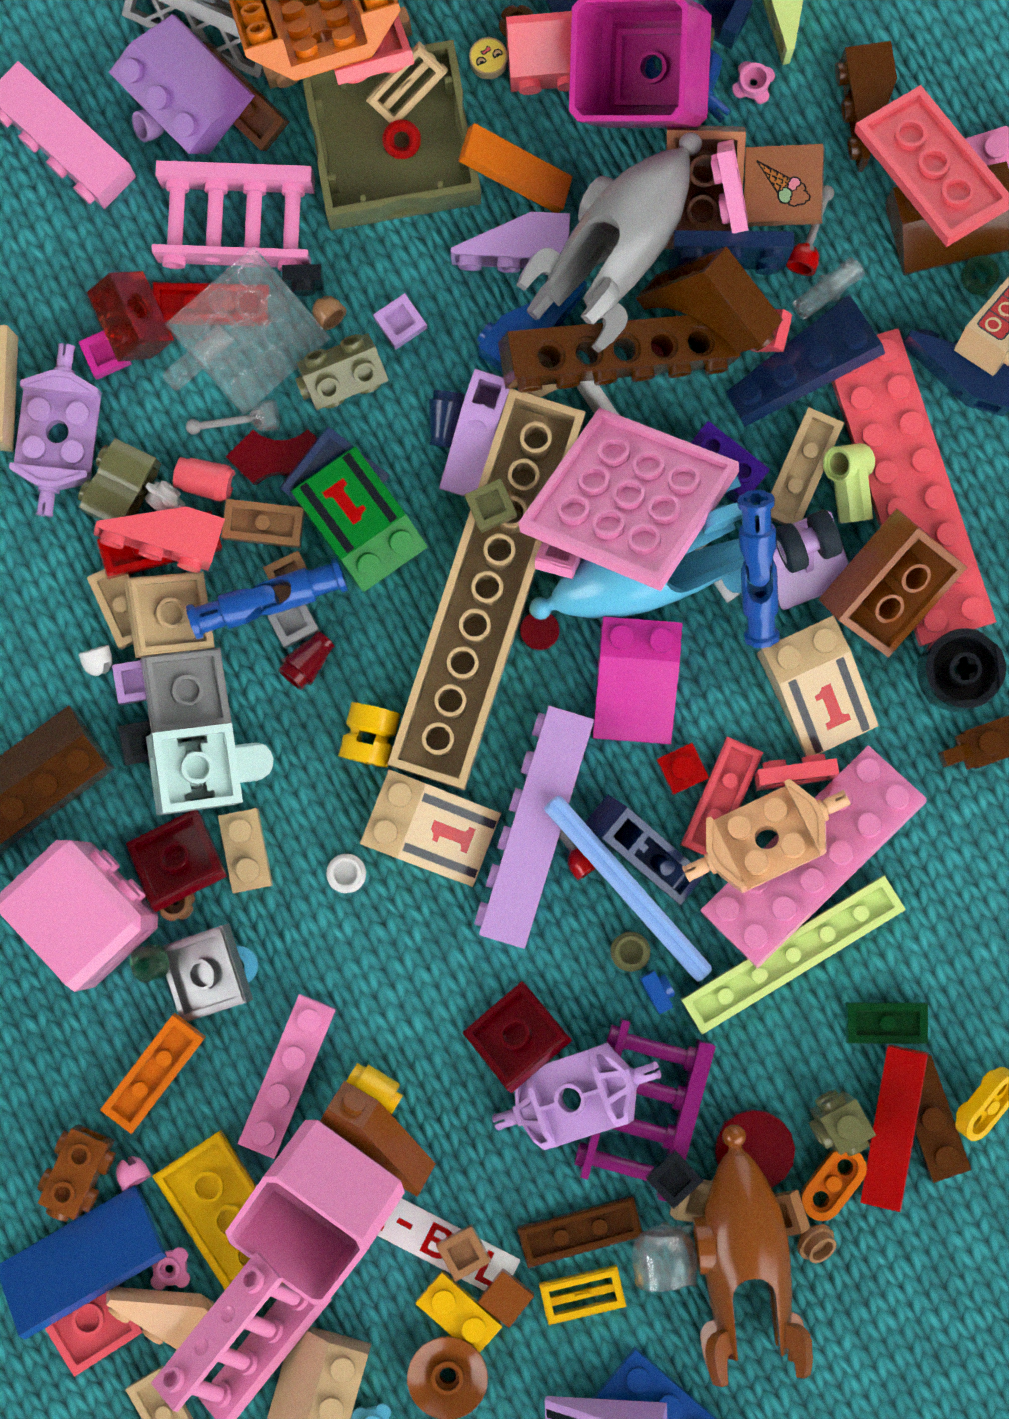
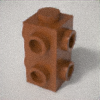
[37,1124,116,1221]

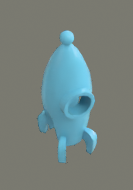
[529,477,772,620]

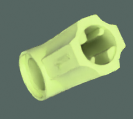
[823,443,875,523]

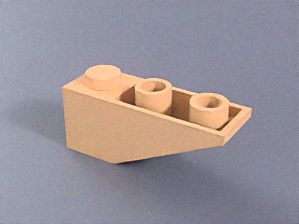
[106,1287,215,1352]

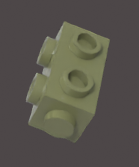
[295,333,389,411]
[808,1089,876,1156]

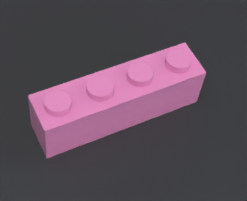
[0,61,136,210]

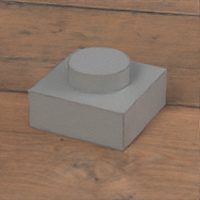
[267,605,320,649]

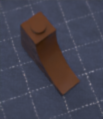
[635,246,783,354]

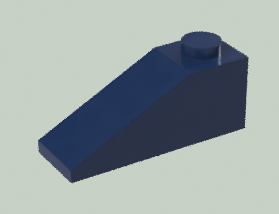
[585,794,705,905]

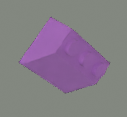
[109,14,255,154]

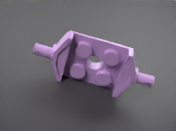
[9,343,102,517]
[492,1043,661,1150]

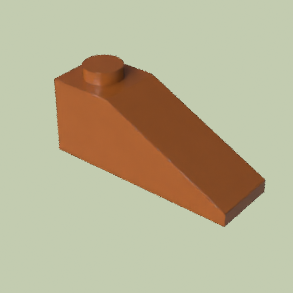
[320,1081,436,1197]

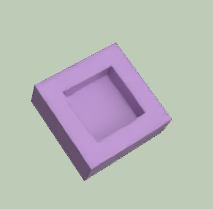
[373,293,427,350]
[112,660,147,705]

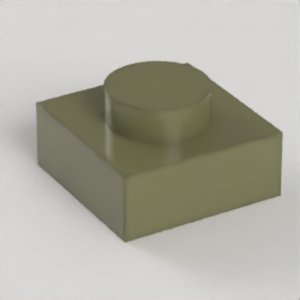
[464,478,517,533]

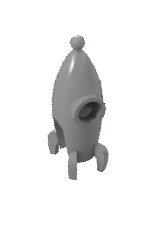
[516,132,702,353]

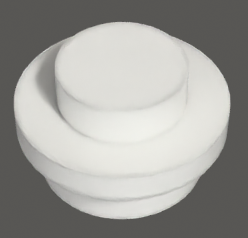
[326,854,366,893]

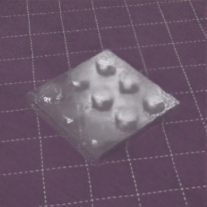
[164,247,331,415]

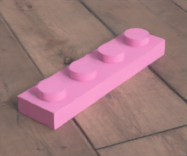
[238,994,336,1159]

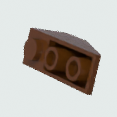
[835,41,897,172]

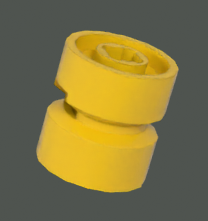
[338,702,401,768]

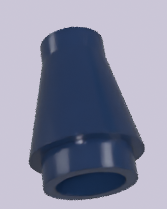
[428,390,464,448]

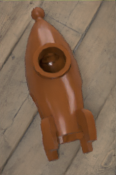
[693,1125,813,1387]

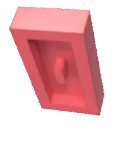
[754,754,839,791]

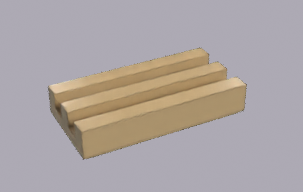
[366,41,448,123]

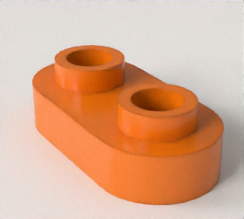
[800,1150,867,1221]

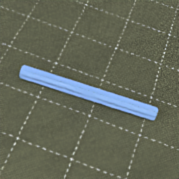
[544,796,712,981]

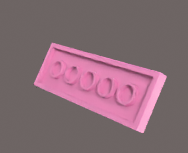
[700,745,927,969]

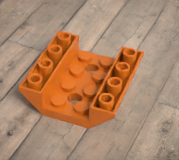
[229,0,401,81]

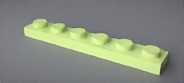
[680,876,906,1035]

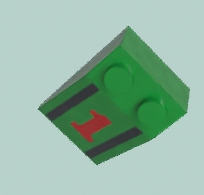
[291,446,428,592]

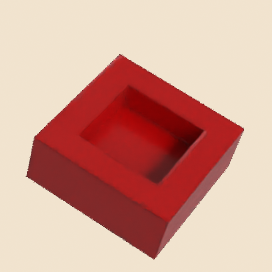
[656,742,709,795]

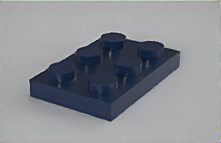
[669,230,794,275]

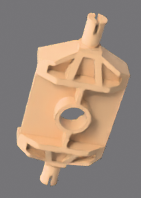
[682,779,851,893]

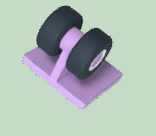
[771,509,849,610]

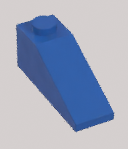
[477,281,587,374]

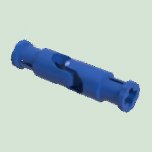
[737,490,780,648]
[186,557,348,639]

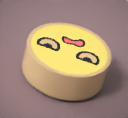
[469,37,508,79]

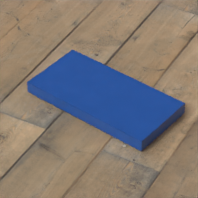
[0,1185,167,1340]

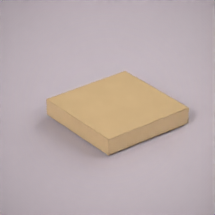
[124,571,215,658]

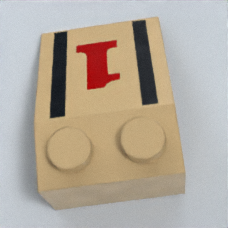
[757,615,879,756]
[360,769,501,887]

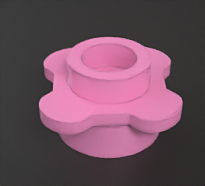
[732,61,775,104]
[150,1247,191,1290]

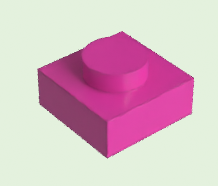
[78,326,132,380]

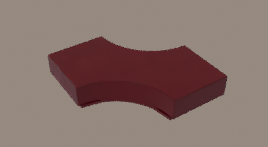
[225,429,317,486]

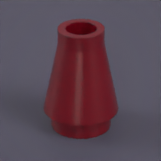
[278,631,335,690]

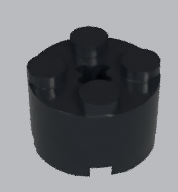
[917,628,1006,712]

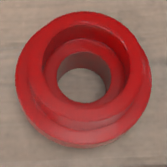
[382,119,421,159]

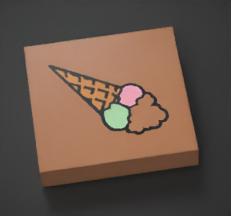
[744,144,824,227]

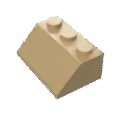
[267,1326,372,1419]

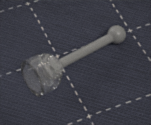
[186,399,280,435]

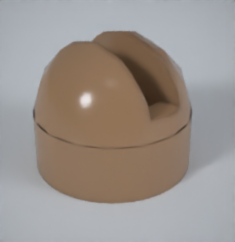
[312,296,347,330]

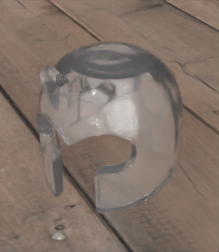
[632,1222,697,1292]

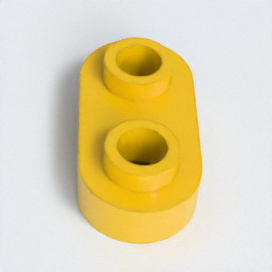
[955,1067,1009,1141]

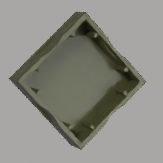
[303,40,481,231]

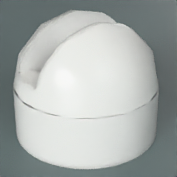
[78,645,113,676]

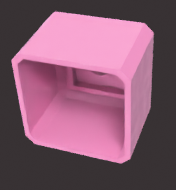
[0,840,158,992]
[225,1120,405,1305]

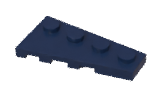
[726,294,885,427]

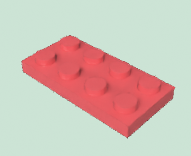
[854,85,1009,247]

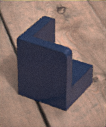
[703,0,753,49]

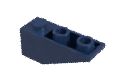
[903,329,1009,417]

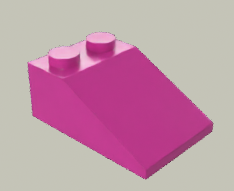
[593,617,683,745]

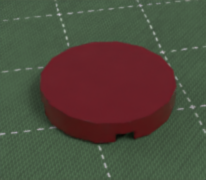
[714,1109,795,1188]

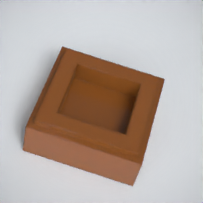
[478,1268,534,1328]

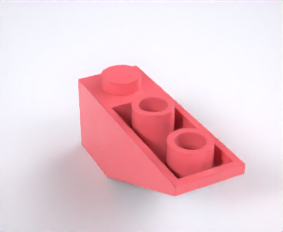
[94,506,225,573]

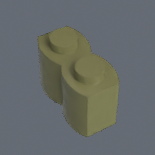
[78,438,161,520]

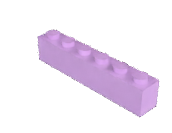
[474,706,594,949]

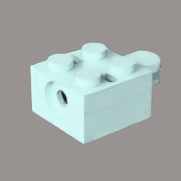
[146,723,273,815]

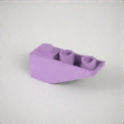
[451,212,570,275]
[439,369,513,497]

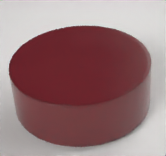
[520,613,559,651]

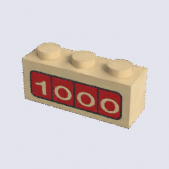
[954,277,1009,376]

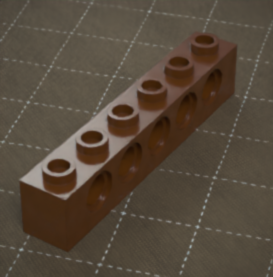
[498,315,740,393]

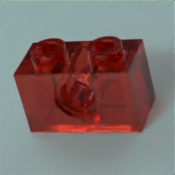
[86,271,174,362]

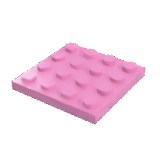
[518,408,739,591]

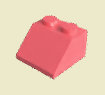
[506,11,572,95]

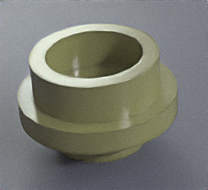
[610,932,650,972]

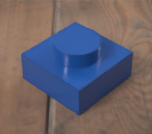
[639,970,675,1015]

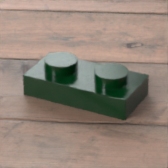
[845,1002,928,1044]

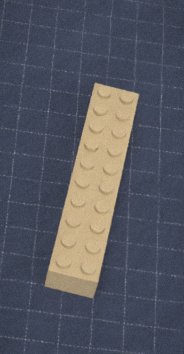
[388,388,586,791]

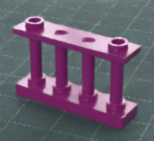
[574,1018,716,1202]

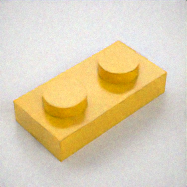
[415,1270,502,1352]

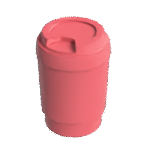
[173,457,235,502]

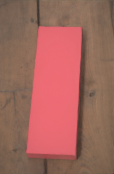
[680,737,764,855]

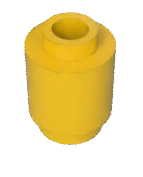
[346,1063,403,1115]

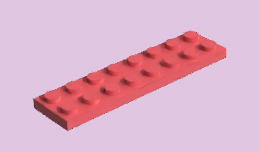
[832,328,997,647]

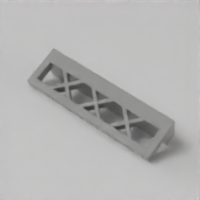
[122,0,264,78]

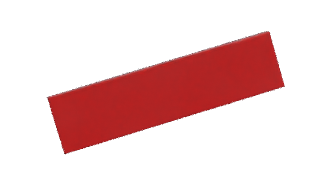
[860,1044,929,1212]

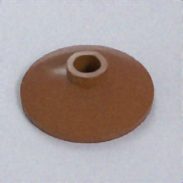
[407,1336,488,1419]

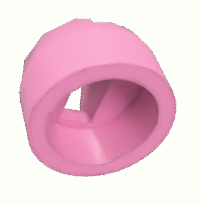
[116,1156,151,1191]

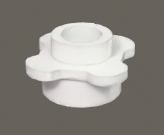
[145,480,185,511]

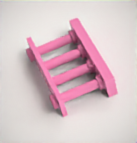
[152,160,315,272]
[151,1252,332,1419]

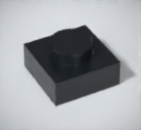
[282,264,324,296]
[116,720,151,766]
[645,1149,703,1209]

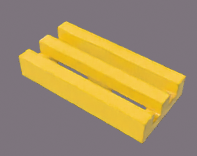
[539,1264,627,1325]

